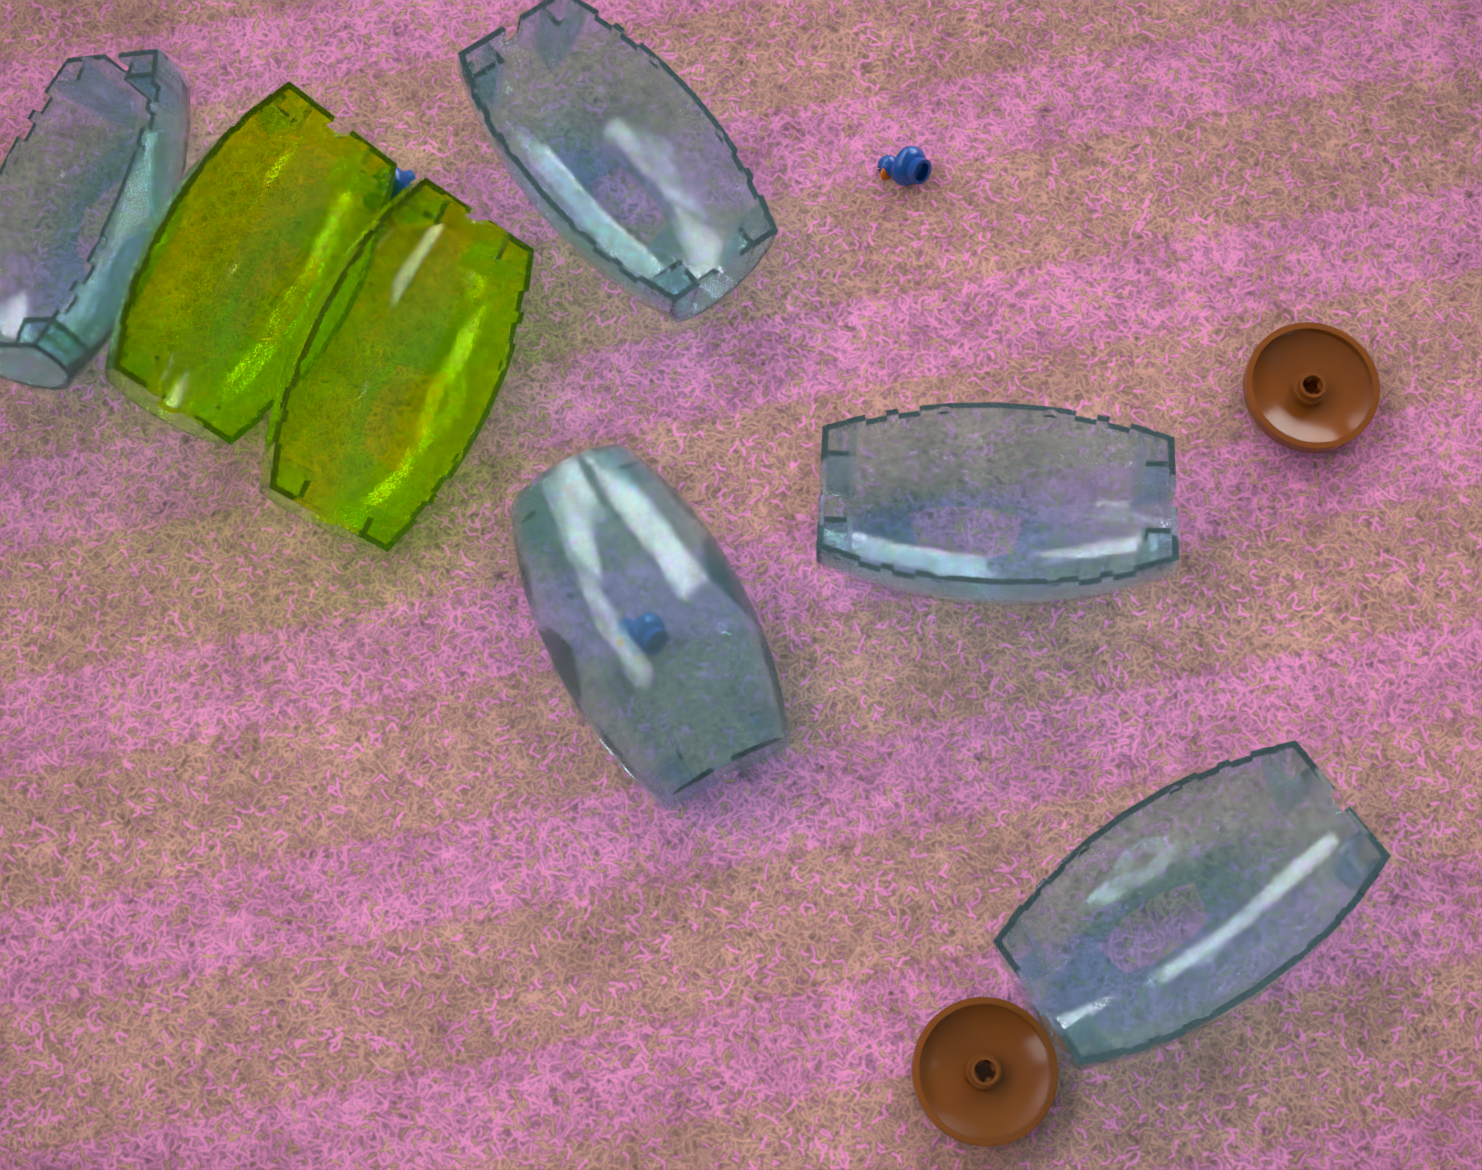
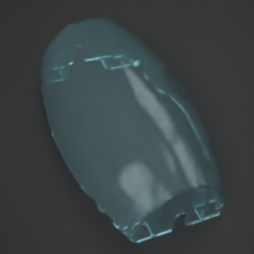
[457,0,778,322]
[0,49,190,391]
[816,402,1179,606]
[510,444,790,811]
[993,740,1391,1071]

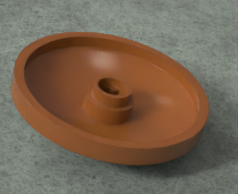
[1243,322,1380,453]
[911,997,1058,1147]

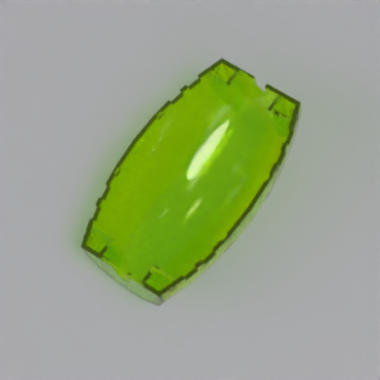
[105,81,397,445]
[259,177,534,552]

